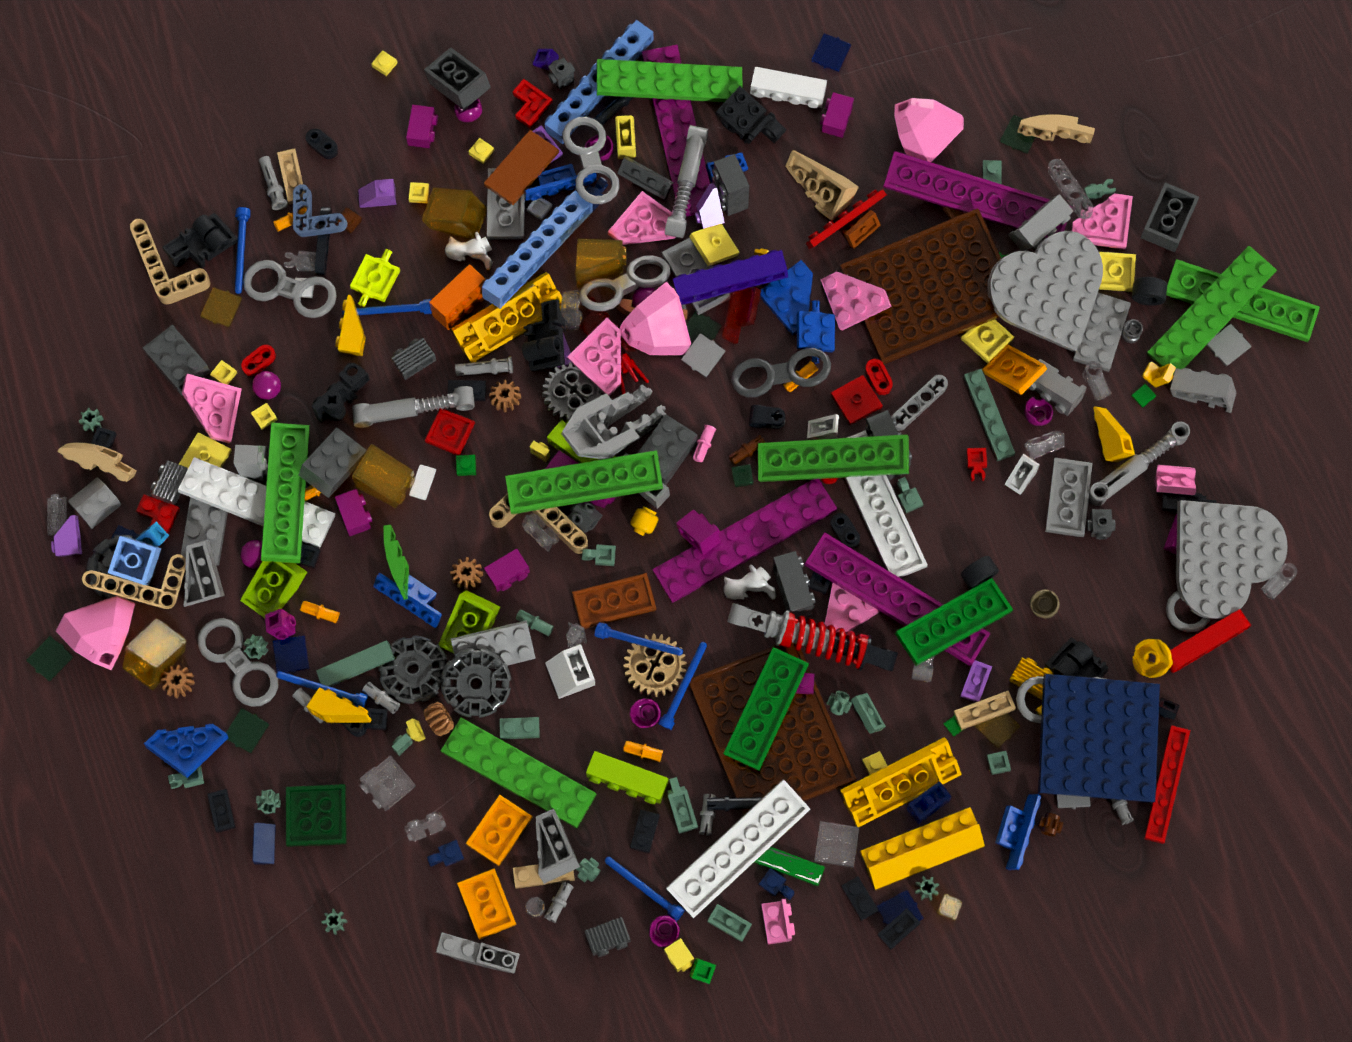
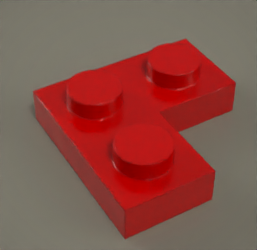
[512,79,553,128]
[136,494,180,543]

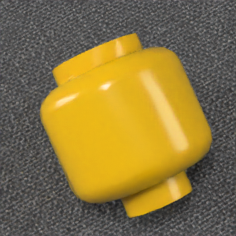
[630,506,659,536]

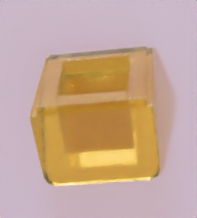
[937,893,962,921]

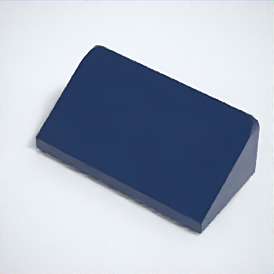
[253,823,276,864]

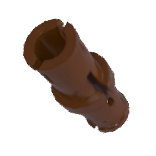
[728,435,765,466]

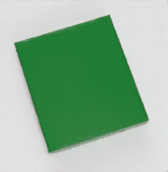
[1131,384,1156,408]
[943,715,964,737]

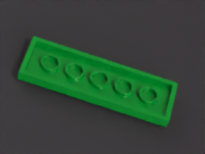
[895,578,1013,666]
[723,647,809,771]

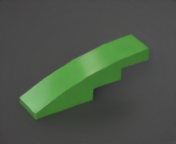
[384,525,409,600]

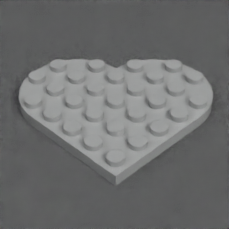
[987,231,1103,353]
[1176,500,1287,619]

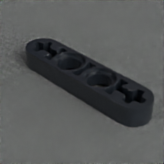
[315,207,332,275]

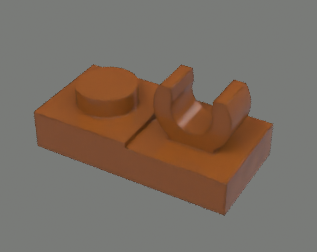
[842,210,881,248]

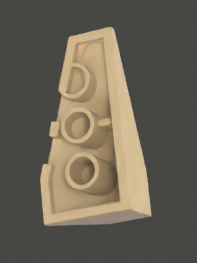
[785,150,858,220]

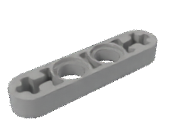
[893,375,948,431]

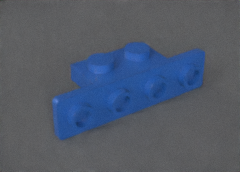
[525,164,597,201]
[374,573,442,628]
[995,794,1041,870]

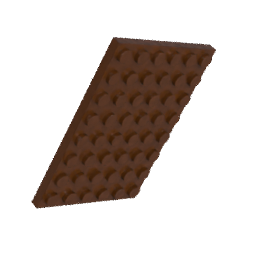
[840,208,1001,364]
[689,643,857,816]

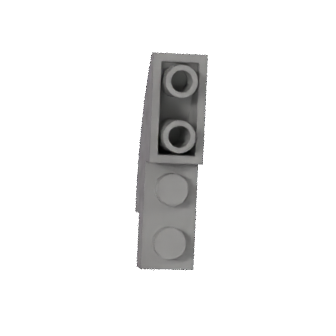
[435,932,520,974]

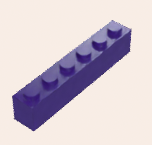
[673,250,788,305]

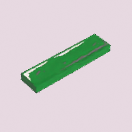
[753,847,825,886]

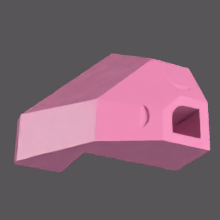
[894,98,964,162]
[619,282,691,355]
[56,596,135,670]

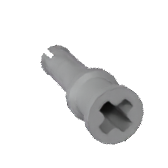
[259,156,288,210]
[455,356,513,376]

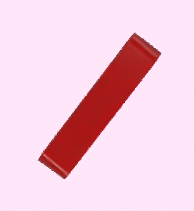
[1169,609,1251,673]

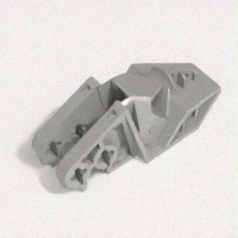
[561,384,667,459]

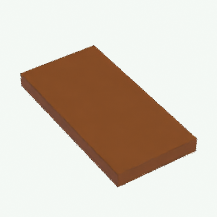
[484,130,559,206]
[572,573,657,630]

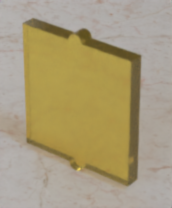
[201,287,242,327]
[974,713,1020,749]

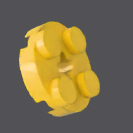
[1132,639,1173,678]

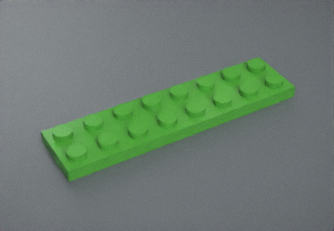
[596,59,743,102]
[1147,246,1277,375]
[1166,259,1320,342]
[261,423,310,563]
[758,435,909,482]
[505,450,663,514]
[441,718,597,828]

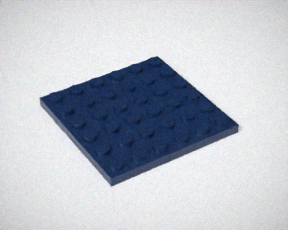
[1038,674,1160,803]

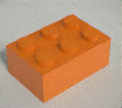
[429,264,486,330]

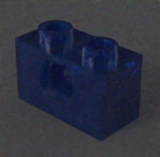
[906,781,952,824]

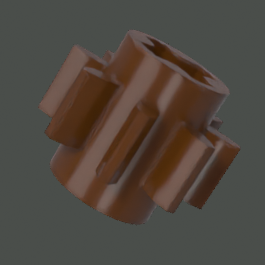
[1038,813,1063,837]

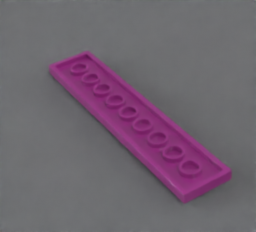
[642,45,710,217]
[883,151,1072,238]
[652,479,837,603]
[804,532,991,666]

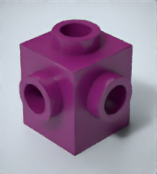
[265,609,296,640]

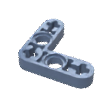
[293,184,348,237]

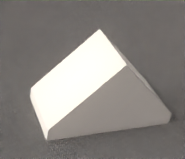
[807,414,839,440]
[1004,454,1040,495]

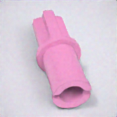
[693,425,716,462]

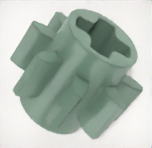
[79,408,104,433]
[244,634,268,660]
[827,691,852,715]
[256,789,281,814]
[576,857,601,883]
[915,876,939,901]
[321,909,348,935]

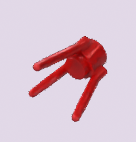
[620,353,649,395]

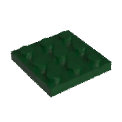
[286,784,347,847]

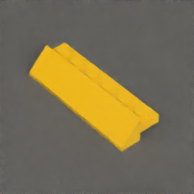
[451,272,567,363]
[840,737,962,828]
[860,807,985,890]

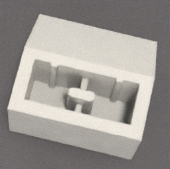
[545,644,595,699]

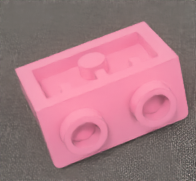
[1155,465,1196,495]
[761,899,795,944]

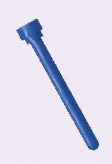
[235,207,251,294]
[342,299,432,315]
[595,622,683,656]
[658,642,707,730]
[276,671,368,708]
[604,857,685,922]

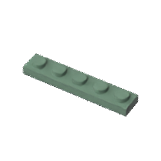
[963,369,1015,461]

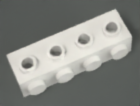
[750,67,827,108]

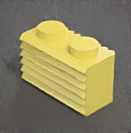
[615,115,636,159]

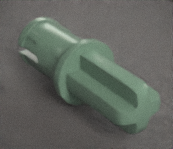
[516,610,554,637]

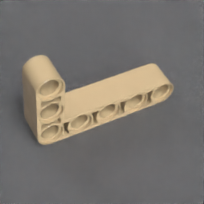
[130,219,210,305]
[489,493,588,554]
[82,554,186,609]

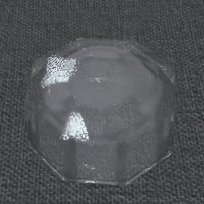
[526,897,545,918]

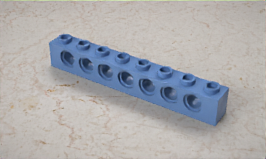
[545,20,654,144]
[482,190,593,309]

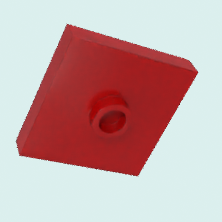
[831,375,883,425]
[425,408,475,456]

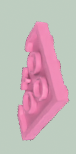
[608,191,676,245]
[1071,193,1133,250]
[820,272,892,331]
[567,318,621,396]
[182,374,241,443]
[825,583,880,633]

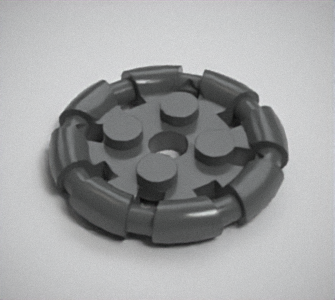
[86,535,156,600]
[378,635,448,704]
[441,648,511,718]

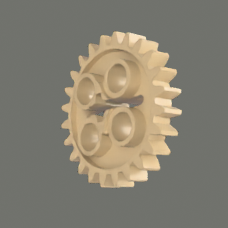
[624,634,687,697]

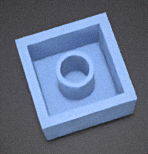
[108,536,161,585]

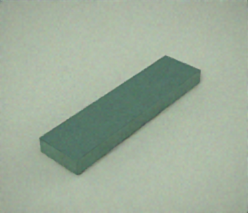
[316,640,395,687]

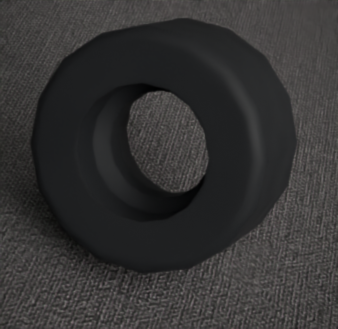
[1132,277,1167,306]
[960,556,999,589]

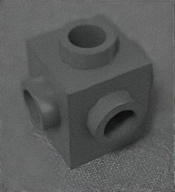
[548,58,575,90]
[568,502,603,533]
[1087,509,1115,540]

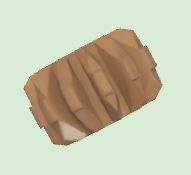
[489,380,521,413]
[450,557,483,590]
[161,665,195,699]
[424,702,454,736]

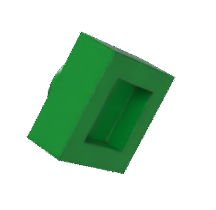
[456,455,476,476]
[689,958,716,984]

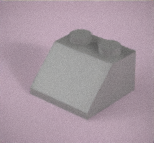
[68,477,121,529]

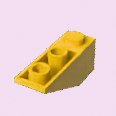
[336,295,366,356]
[1093,406,1135,462]
[306,687,372,723]

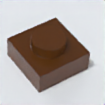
[336,207,362,234]

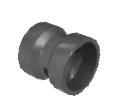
[1121,319,1143,343]

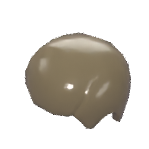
[1030,589,1060,619]

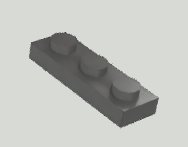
[617,156,674,200]

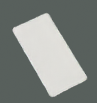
[409,465,436,500]

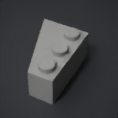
[1008,194,1073,251]
[1029,359,1087,416]
[1170,368,1236,413]
[234,445,269,482]
[184,540,225,607]
[536,808,580,884]

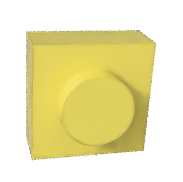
[371,50,397,76]
[468,138,494,164]
[409,182,429,204]
[210,360,237,385]
[251,403,278,430]
[529,441,550,462]
[406,718,426,742]
[862,751,887,775]

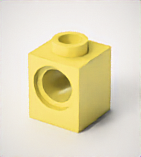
[664,938,694,972]

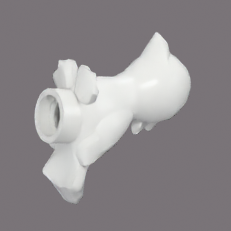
[445,232,493,270]
[724,565,776,600]

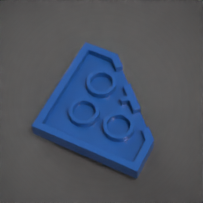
[758,260,813,335]
[144,724,228,778]

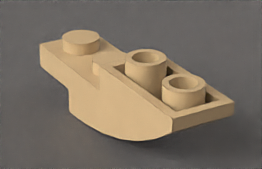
[1018,115,1095,143]
[58,443,137,482]

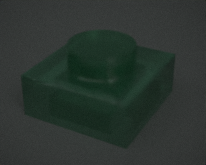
[731,464,754,487]

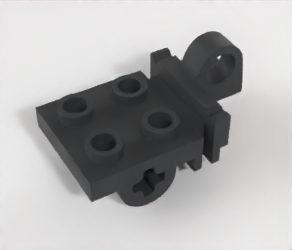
[715,86,787,144]
[162,213,238,269]
[522,299,565,371]
[312,363,370,423]
[1045,637,1108,678]

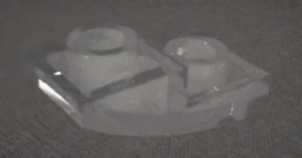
[561,290,583,332]

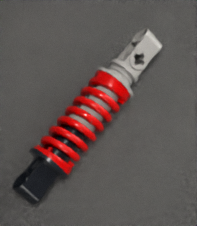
[727,603,898,671]

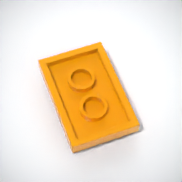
[982,344,1047,395]
[466,795,533,866]
[457,868,516,940]

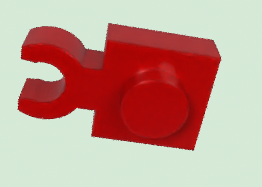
[966,448,987,481]

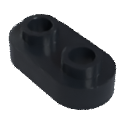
[306,129,338,159]
[830,513,860,549]

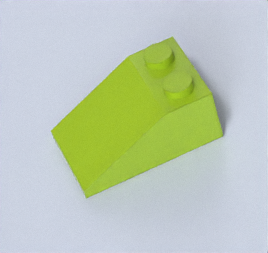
[240,561,307,618]
[438,590,500,653]

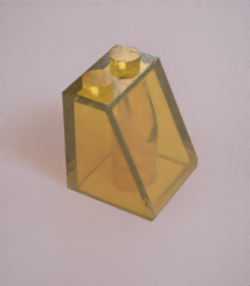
[422,187,487,240]
[576,239,627,288]
[352,444,415,508]
[123,619,187,690]

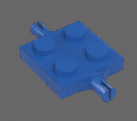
[797,300,835,364]

